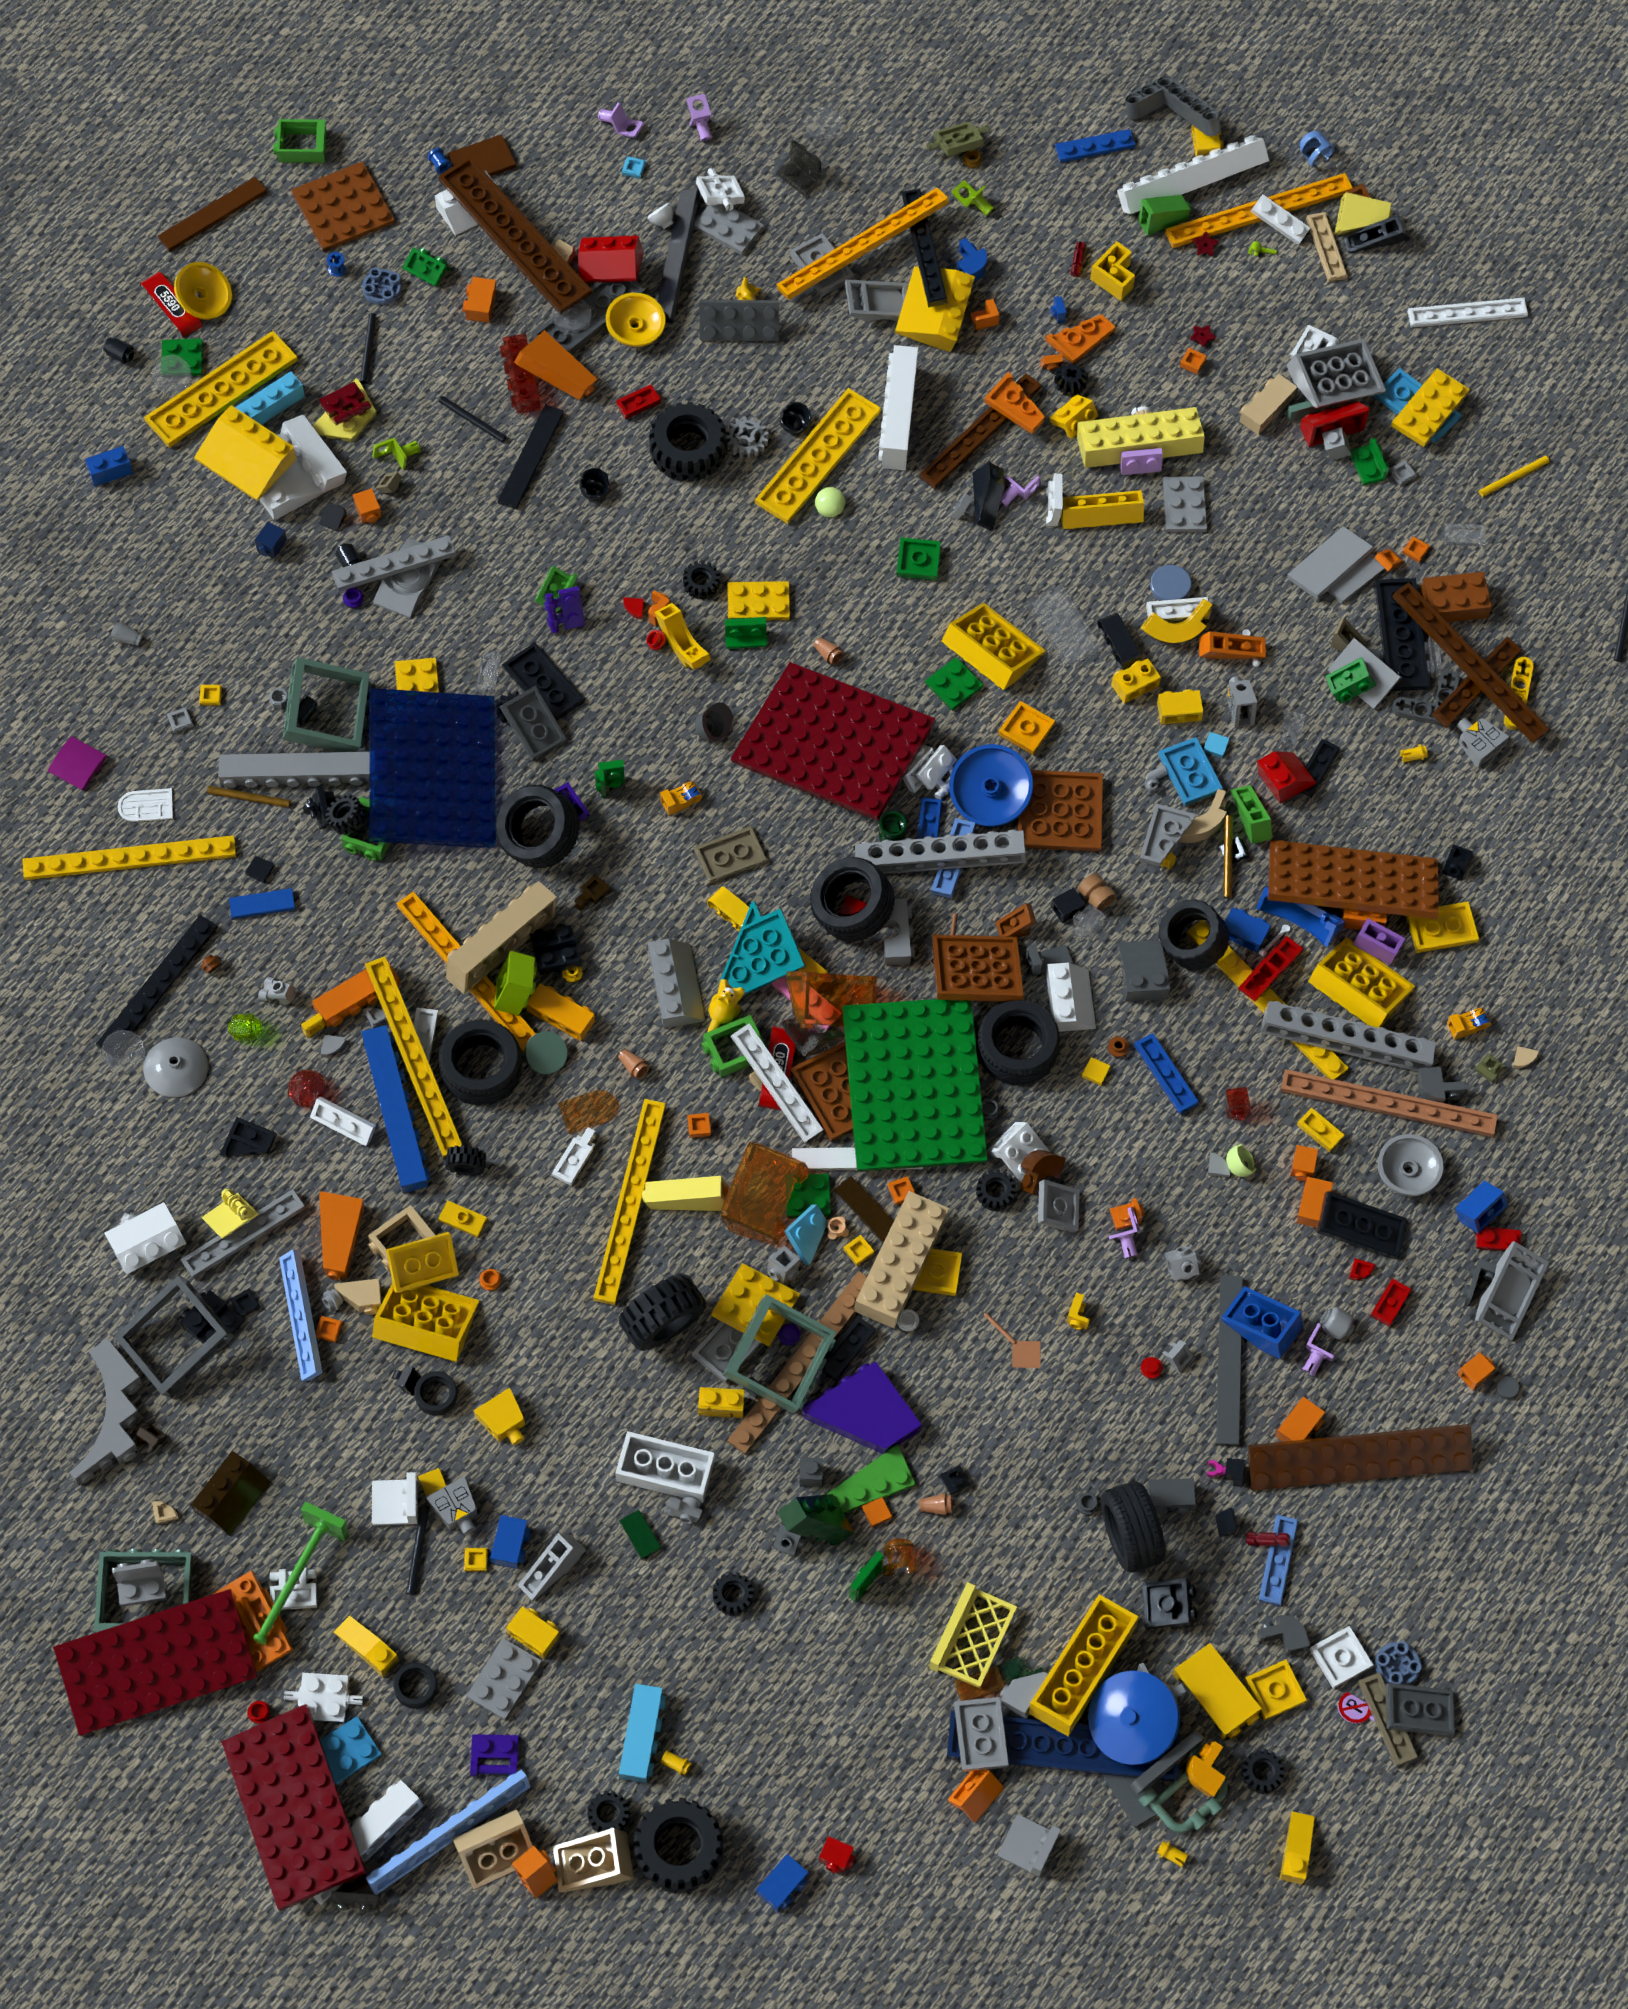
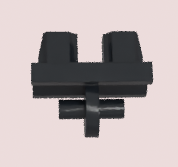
[303,786,335,830]

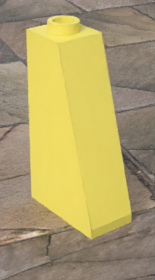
[642,1176,733,1211]

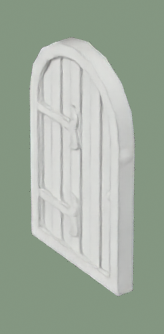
[117,788,173,822]

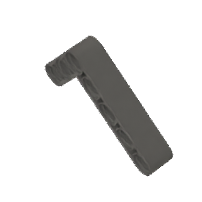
[1125,76,1221,136]

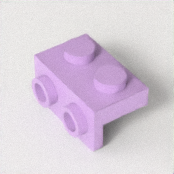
[1119,448,1163,475]

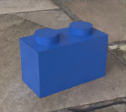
[85,446,133,487]
[1225,907,1271,953]
[1455,1180,1508,1234]
[490,1515,531,1569]
[756,1854,809,1912]

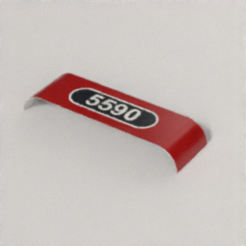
[139,272,203,338]
[758,1026,798,1110]

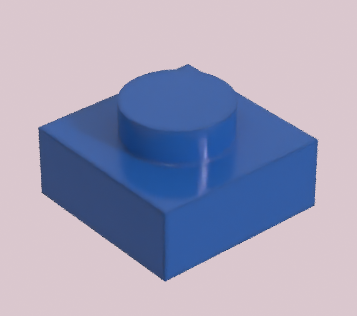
[1050,296,1066,324]

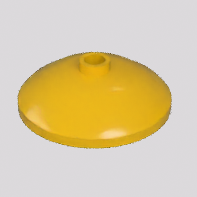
[174,262,232,320]
[606,293,665,347]

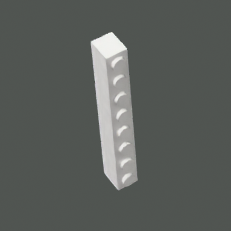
[1117,135,1269,214]

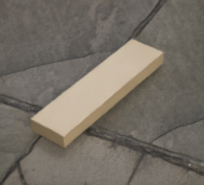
[1306,212,1348,282]

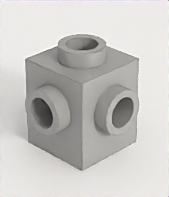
[767,1246,800,1285]
[1165,1246,1201,1281]

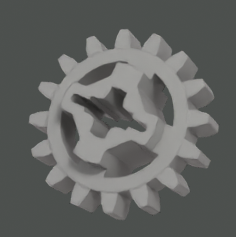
[726,416,769,459]

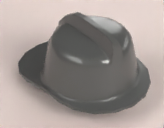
[693,702,733,742]

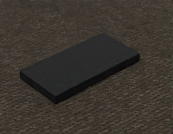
[502,642,585,721]
[1317,1191,1407,1260]

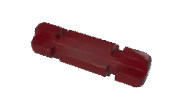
[1070,241,1086,277]
[1246,1532,1290,1546]

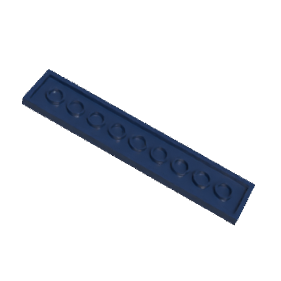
[947,1711,1181,1782]

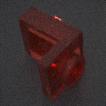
[1225,1087,1251,1120]

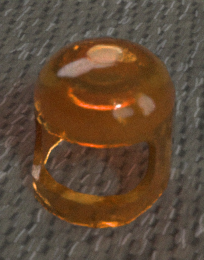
[883,1538,918,1576]

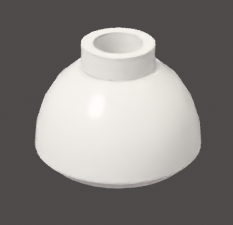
[647,203,673,229]

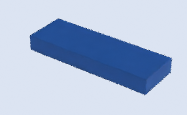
[916,797,942,855]
[229,888,295,920]

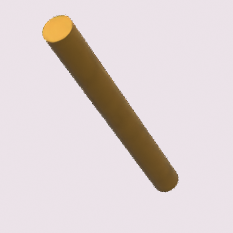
[207,786,291,808]
[1223,815,1233,898]

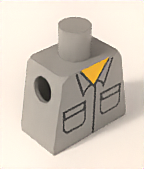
[1227,676,1257,728]
[1457,717,1509,768]
[426,1476,478,1535]

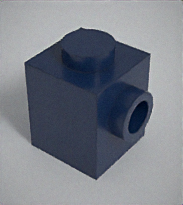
[255,522,287,559]

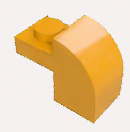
[1186,1742,1226,1797]

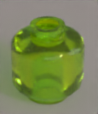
[228,1013,262,1042]

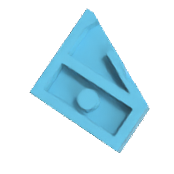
[784,1204,828,1265]

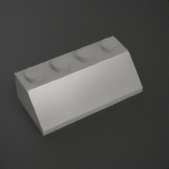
[648,939,706,1029]

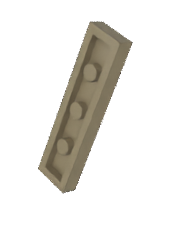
[1358,1672,1418,1767]

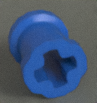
[427,147,452,174]
[326,252,346,277]

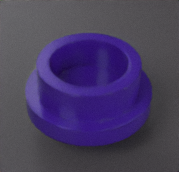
[343,588,364,608]
[778,1324,800,1346]

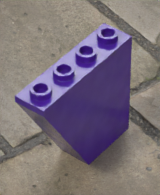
[802,1361,922,1454]

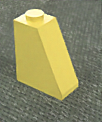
[1335,192,1393,235]

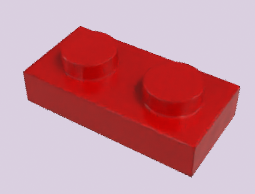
[616,384,661,420]
[1476,1227,1521,1251]
[1370,1278,1411,1327]

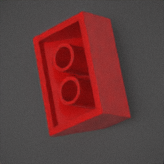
[578,236,644,283]
[1300,401,1369,447]

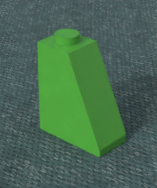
[1138,195,1191,236]

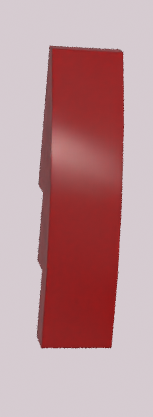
[1238,936,1303,1002]

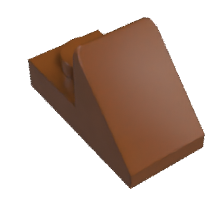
[995,903,1037,938]

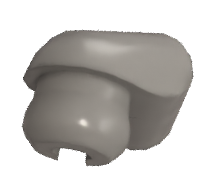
[1144,765,1168,792]

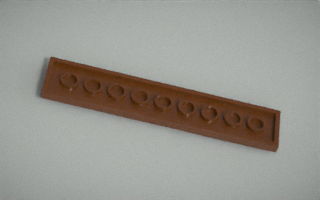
[438,156,592,315]
[1248,1424,1473,1491]

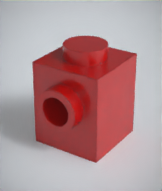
[818,1836,856,1874]

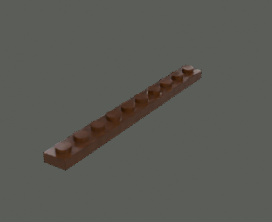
[1392,582,1549,744]

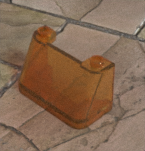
[786,971,877,1029]
[721,1141,809,1245]

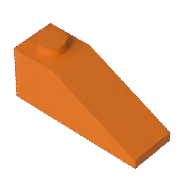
[1199,631,1266,659]

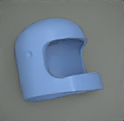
[1300,131,1334,167]

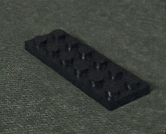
[1374,578,1430,691]

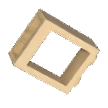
[368,1205,435,1271]

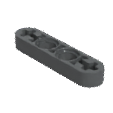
[1130,1730,1205,1796]

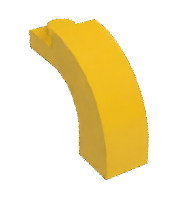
[1140,599,1212,643]
[655,603,711,670]

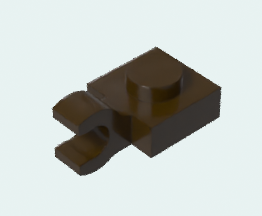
[574,874,610,912]

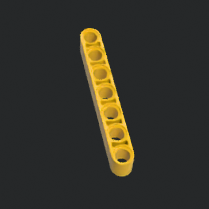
[707,887,829,992]

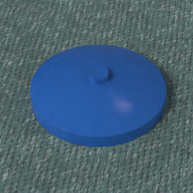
[949,744,1033,828]
[1088,1671,1180,1765]

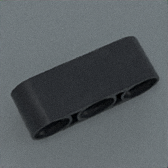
[1097,613,1142,670]

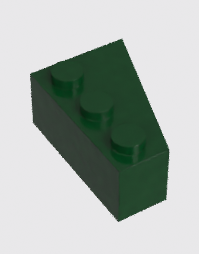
[777,1494,854,1546]

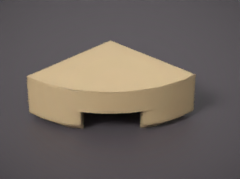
[1513,1046,1539,1068]
[152,1501,179,1525]

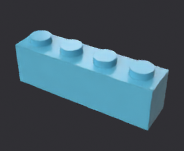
[235,371,305,425]
[619,1684,666,1783]

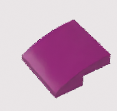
[47,736,107,791]

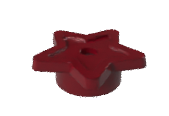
[1193,232,1218,256]
[1190,325,1215,347]

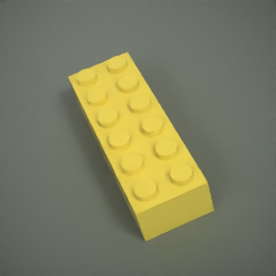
[1077,407,1205,468]

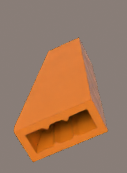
[514,330,597,400]
[319,1191,365,1280]

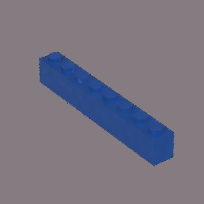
[361,1025,431,1193]

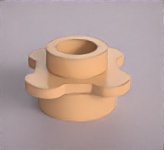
[826,1216,849,1240]

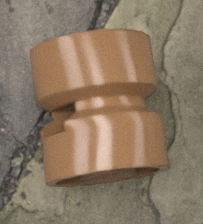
[1077,872,1117,913]

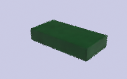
[619,1510,661,1560]

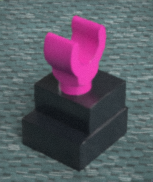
[1207,1458,1245,1487]

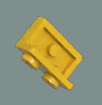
[1049,394,1098,439]

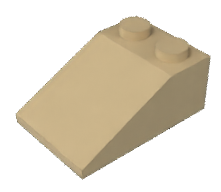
[553,1828,633,1893]

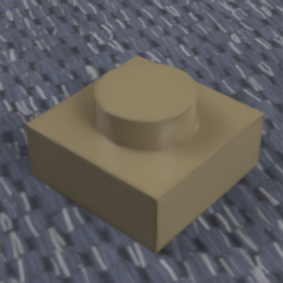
[376,472,403,493]

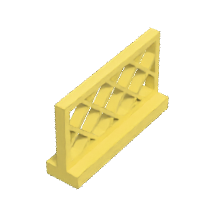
[930,1582,1017,1688]

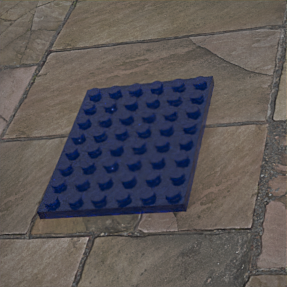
[369,688,496,848]

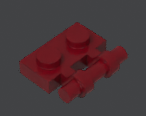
[319,381,371,426]

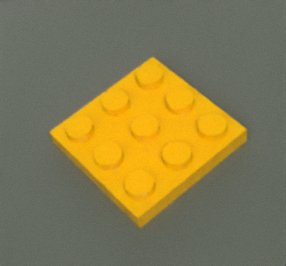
[711,1263,800,1347]

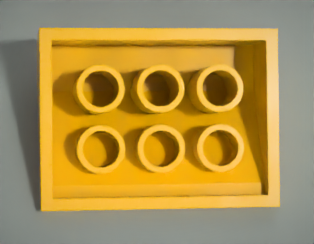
[894,266,975,352]
[194,405,296,501]
[941,602,1046,690]
[1308,937,1415,1028]
[372,1282,479,1362]

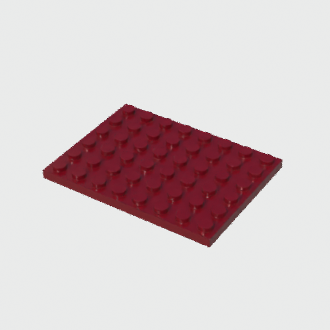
[731,662,936,821]

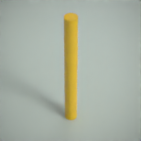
[1478,456,1549,497]

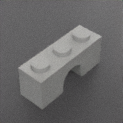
[884,898,915,965]

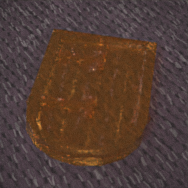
[558,1090,617,1134]

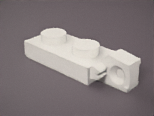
[552,1127,596,1186]

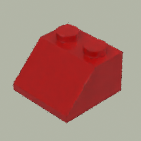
[1257,751,1316,804]

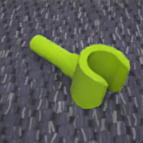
[1248,241,1277,256]

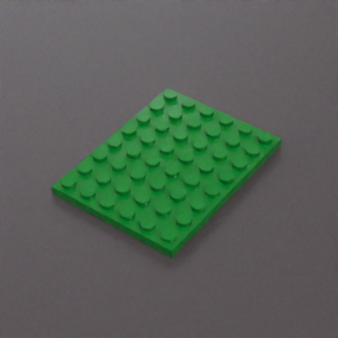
[842,999,987,1172]

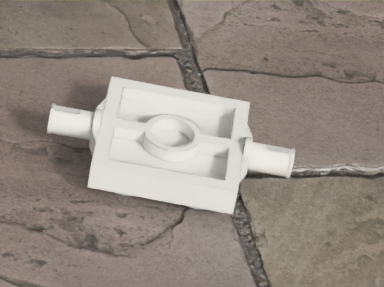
[696,168,745,211]
[284,1673,363,1723]

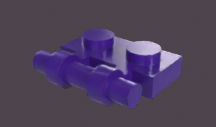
[544,586,586,633]

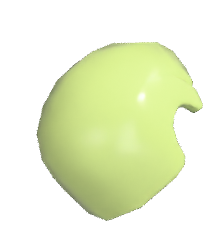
[815,487,846,517]
[1226,1144,1256,1177]

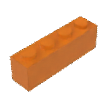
[312,961,400,1028]

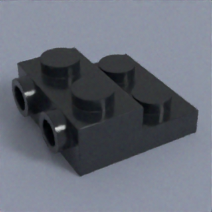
[530,924,581,975]
[180,1290,245,1344]
[1142,1578,1197,1630]

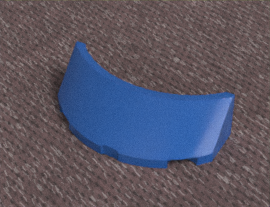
[1256,886,1345,948]

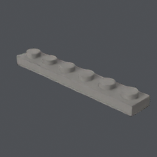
[332,535,456,592]
[180,1189,305,1279]

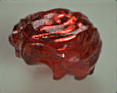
[288,1069,325,1108]

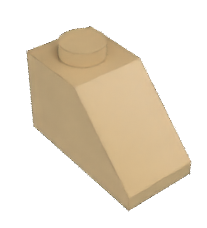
[334,1279,382,1315]

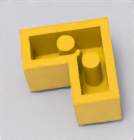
[1090,241,1135,301]

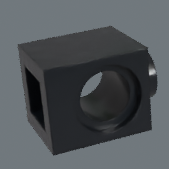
[1051,888,1086,924]

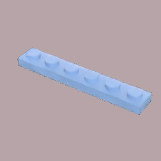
[279,1249,322,1381]

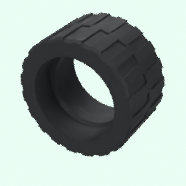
[1159,899,1230,970]

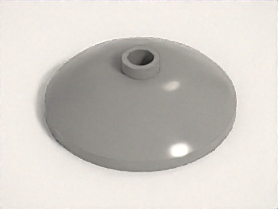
[143,1037,209,1098]
[1377,1134,1443,1196]

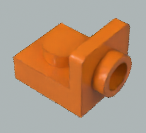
[648,590,670,626]
[1110,1198,1145,1230]

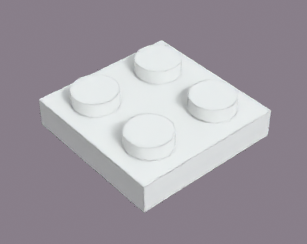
[1309,1626,1373,1689]

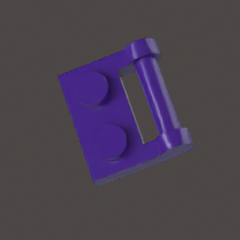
[470,1734,519,1776]

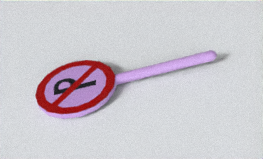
[1338,1692,1375,1724]

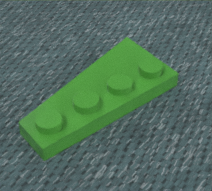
[827,1444,915,1513]

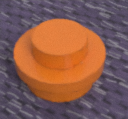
[479,1269,501,1291]

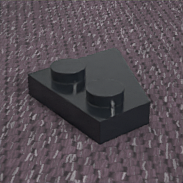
[219,1117,277,1157]

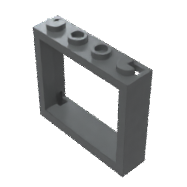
[114,1276,235,1397]

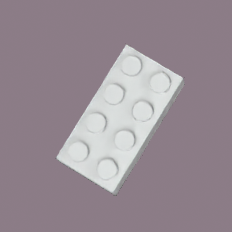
[615,1431,715,1503]

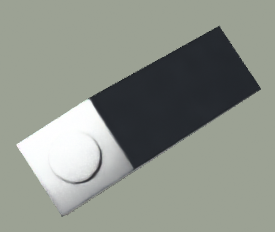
[1343,214,1409,253]
[972,462,1005,530]

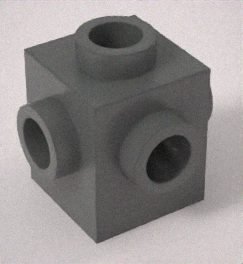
[773,1522,807,1555]

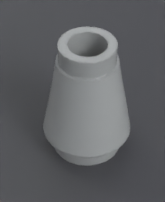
[110,622,143,646]

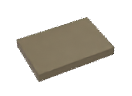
[693,826,768,885]

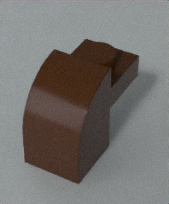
[1020,1150,1066,1196]

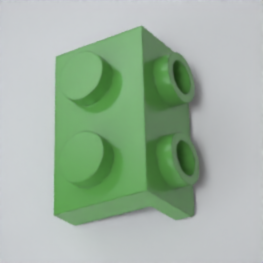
[534,566,578,612]

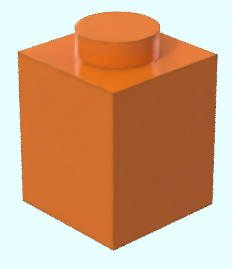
[353,488,381,524]
[1290,1145,1318,1181]
[1458,1352,1495,1391]

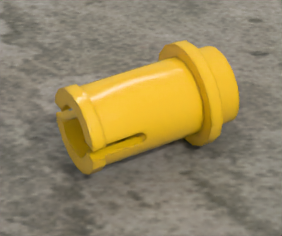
[1400,744,1428,763]
[661,1750,692,1776]
[1157,1841,1188,1867]

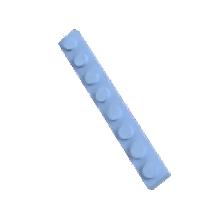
[366,1770,530,1895]

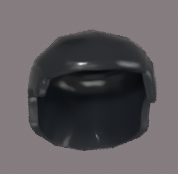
[779,402,811,435]
[579,468,610,501]

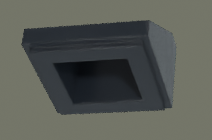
[319,502,347,531]
[1220,837,1250,863]
[1215,1508,1237,1537]

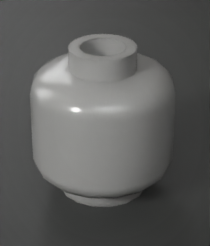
[1320,1307,1355,1340]

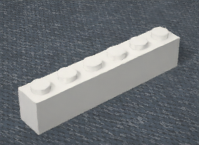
[313,1780,423,1905]

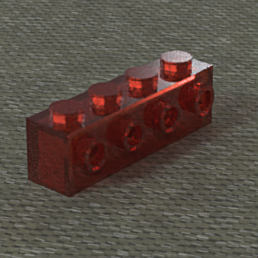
[500,333,541,414]

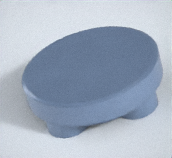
[362,268,402,305]
[1150,565,1192,601]
[1374,1641,1421,1685]

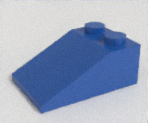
[1221,1286,1303,1359]

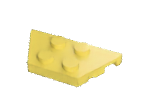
[312,378,376,442]

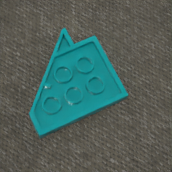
[719,901,806,996]

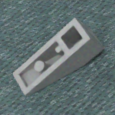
[518,1533,586,1601]

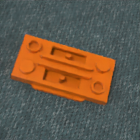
[212,1570,294,1672]

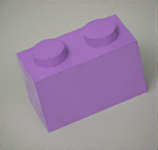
[1353,918,1405,965]

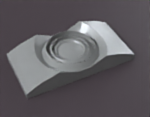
[845,280,909,322]
[373,538,442,618]
[1475,1242,1549,1341]

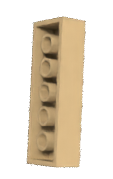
[446,881,557,994]
[854,1191,949,1328]

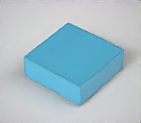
[622,156,646,179]
[1203,732,1229,758]

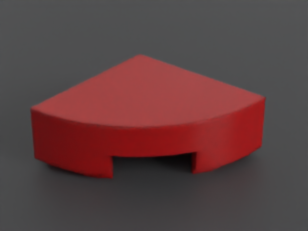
[623,597,644,619]
[838,895,867,917]
[1348,1258,1376,1280]

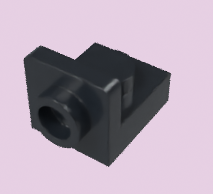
[1442,844,1473,880]

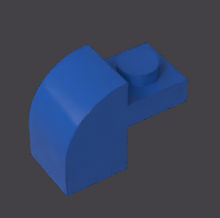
[957,238,987,283]

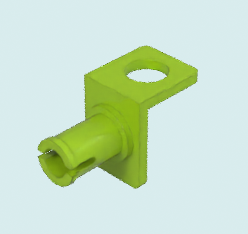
[951,180,994,216]
[372,438,420,469]

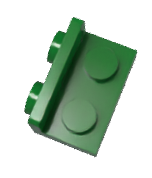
[402,247,451,287]
[1350,438,1389,486]
[725,617,767,649]
[1325,657,1376,703]
[594,759,625,798]

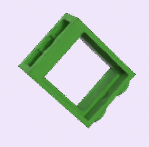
[273,119,327,163]
[341,797,401,861]
[701,1015,766,1077]

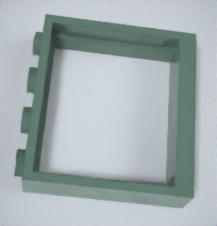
[282,657,372,752]
[723,1294,836,1413]
[94,1549,193,1633]

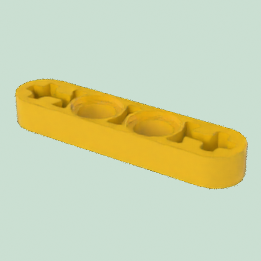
[1504,657,1533,730]

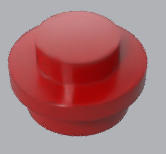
[647,630,666,651]
[1140,1357,1163,1379]
[247,1701,271,1724]

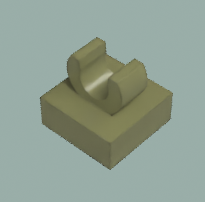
[1475,1053,1505,1083]

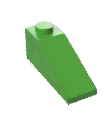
[1231,785,1272,844]

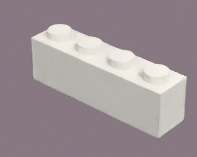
[280,415,347,493]

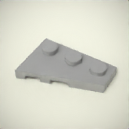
[1139,803,1196,867]

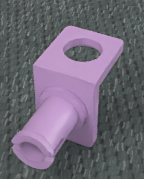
[686,94,712,141]
[598,103,644,138]
[1000,475,1041,508]
[1109,1207,1140,1258]
[1302,1323,1335,1376]

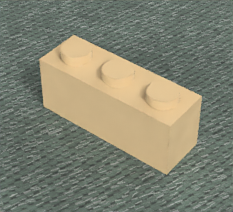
[1239,374,1297,435]

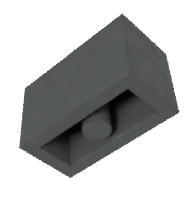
[1147,1478,1195,1515]

